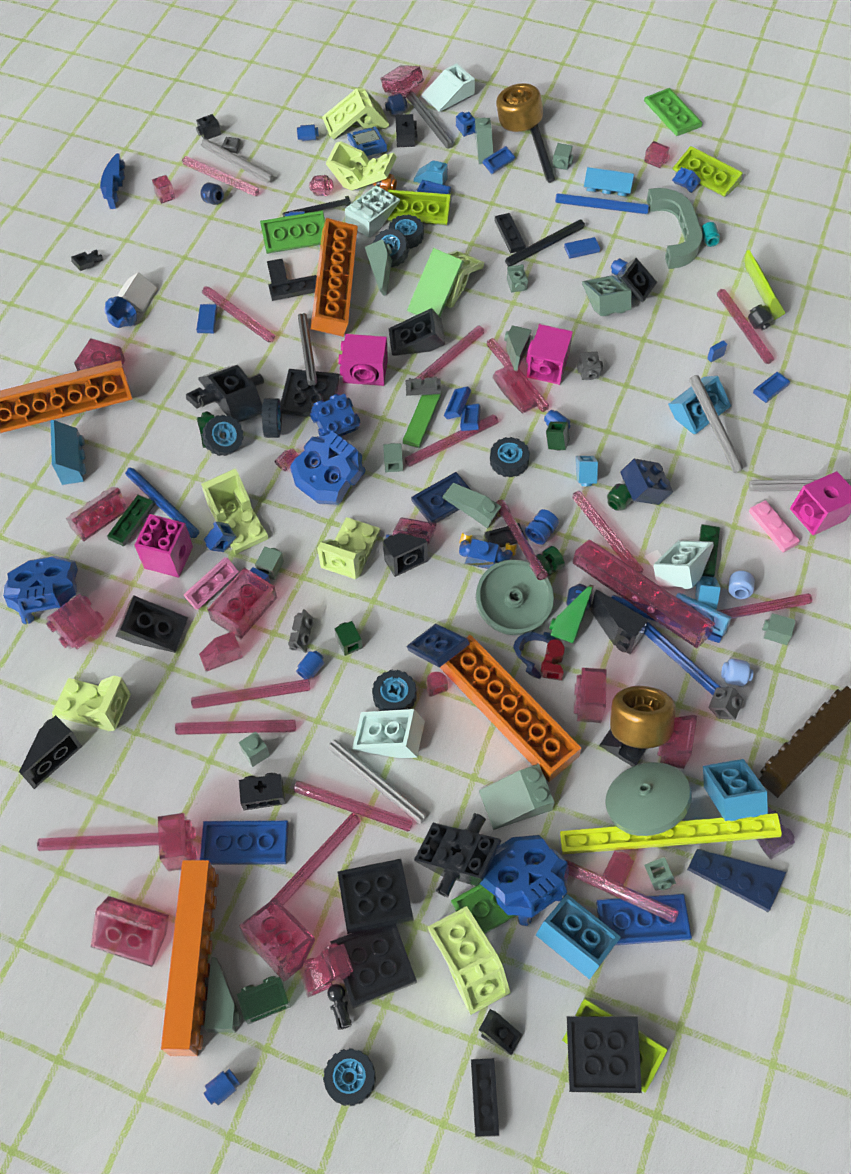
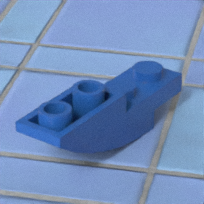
[100,153,125,209]

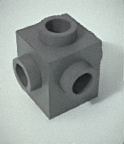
[577,351,603,380]
[708,686,744,720]

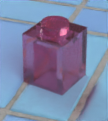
[644,141,670,168]
[152,175,175,204]
[601,851,634,890]

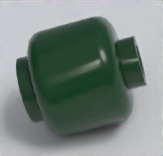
[607,483,633,511]

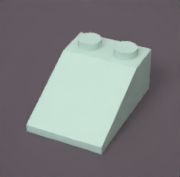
[653,540,714,589]
[352,709,425,758]

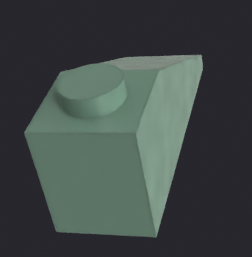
[475,118,493,164]
[365,239,392,296]
[504,325,532,371]
[442,483,501,529]
[204,957,241,1033]

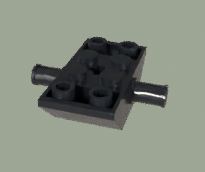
[198,365,264,423]
[414,813,501,898]

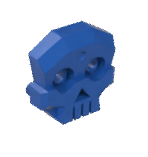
[290,431,366,505]
[3,556,78,624]
[480,835,569,926]

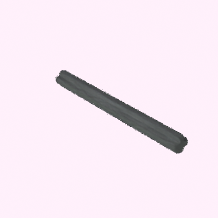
[406,90,453,149]
[298,313,317,386]

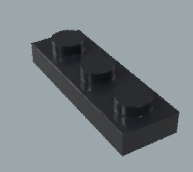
[494,213,526,254]
[268,275,317,301]
[471,1058,499,1138]

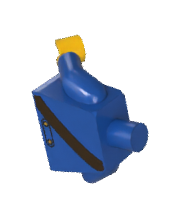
[459,532,517,569]

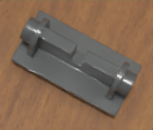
[405,377,441,396]
[288,609,314,653]

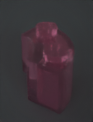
[299,943,353,998]

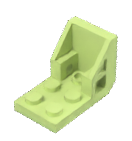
[322,88,390,140]
[326,141,397,190]
[445,250,485,308]
[201,469,269,555]
[318,517,381,579]
[52,675,131,731]
[428,906,511,1015]

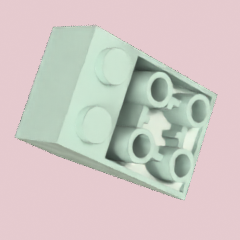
[422,64,475,112]
[345,186,400,238]

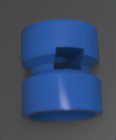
[525,509,559,545]

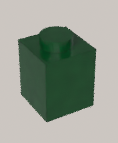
[546,421,570,451]
[334,621,363,656]

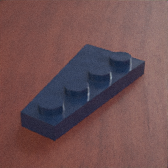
[687,849,786,912]

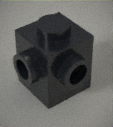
[196,114,221,140]

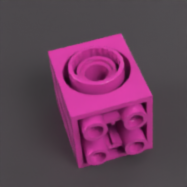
[526,324,573,385]
[338,334,388,386]
[790,471,851,536]
[134,514,193,578]

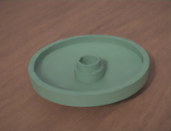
[475,560,554,635]
[605,762,692,836]

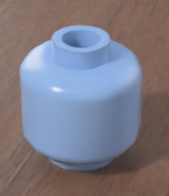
[729,571,755,599]
[721,659,753,687]

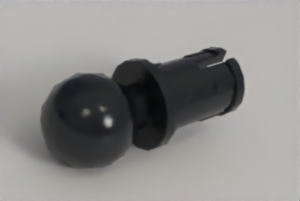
[327,983,352,1030]

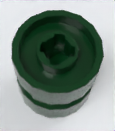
[529,546,565,577]

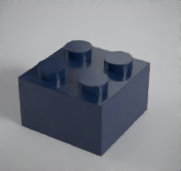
[620,458,673,505]

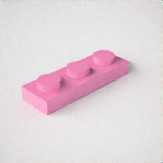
[749,500,800,553]
[184,557,239,610]

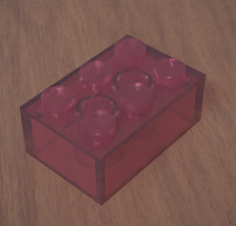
[207,567,277,639]

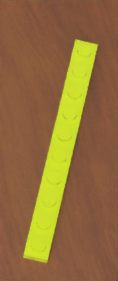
[560,813,782,855]

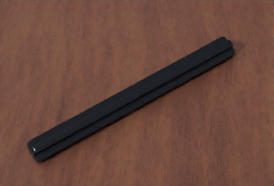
[530,124,555,183]
[505,219,585,267]

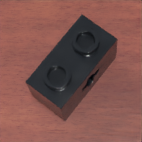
[395,114,418,148]
[239,773,285,811]

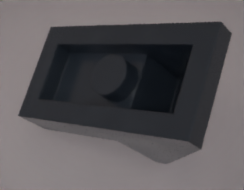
[599,729,646,767]
[479,1009,523,1056]

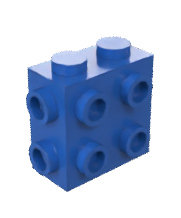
[310,393,361,437]

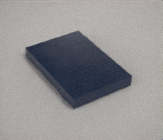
[411,472,471,526]
[406,624,470,668]

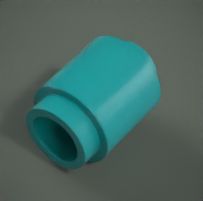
[702,222,720,247]

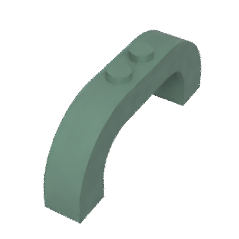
[646,188,702,269]

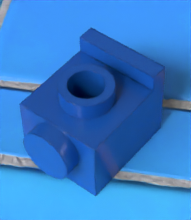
[456,112,475,137]
[204,521,236,552]

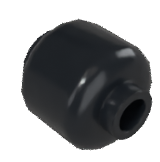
[748,304,774,331]

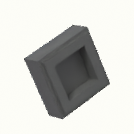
[221,137,241,153]

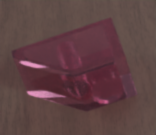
[199,631,243,672]

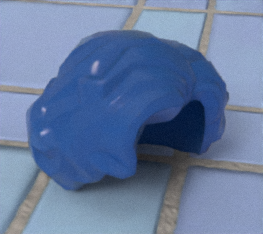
[104,296,137,328]

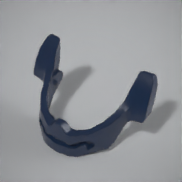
[513,631,557,679]

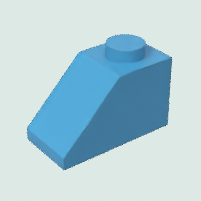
[414,160,448,185]
[576,456,598,486]
[695,576,721,610]

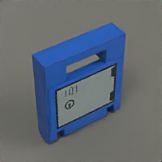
[347,126,387,156]

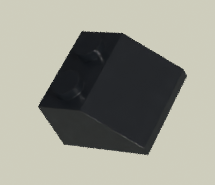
[616,257,657,302]
[383,533,428,577]

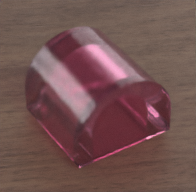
[274,448,299,471]
[427,672,448,697]

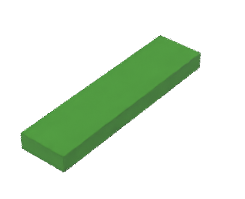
[403,391,442,448]

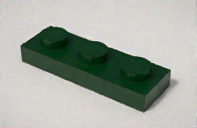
[107,495,155,547]
[699,524,720,577]

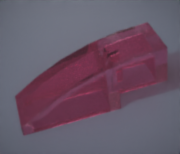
[492,364,538,414]

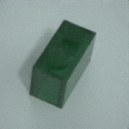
[237,976,291,1025]

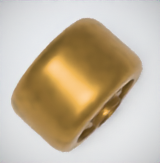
[496,83,543,132]
[610,686,676,748]

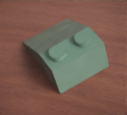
[582,275,631,316]
[479,764,554,830]

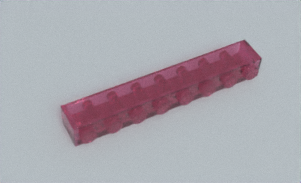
[572,539,715,649]

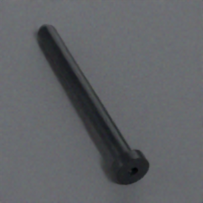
[282,195,351,217]

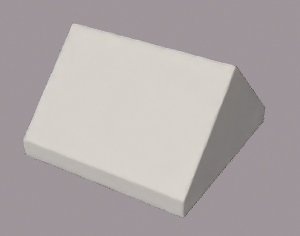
[117,272,157,313]

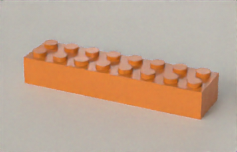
[311,218,358,337]
[0,360,132,433]
[440,635,581,782]
[161,860,219,1056]

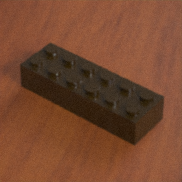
[759,686,851,798]

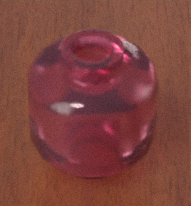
[309,175,333,196]

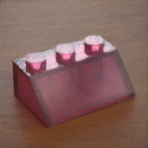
[66,487,128,542]
[91,896,169,967]
[239,898,315,982]

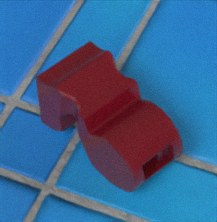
[540,639,565,681]

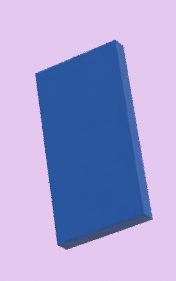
[200,820,289,865]
[596,894,692,946]

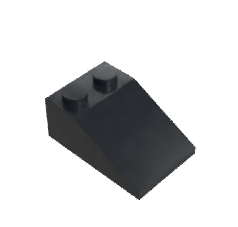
[388,308,445,356]
[590,589,648,654]
[115,595,188,653]
[19,715,83,789]

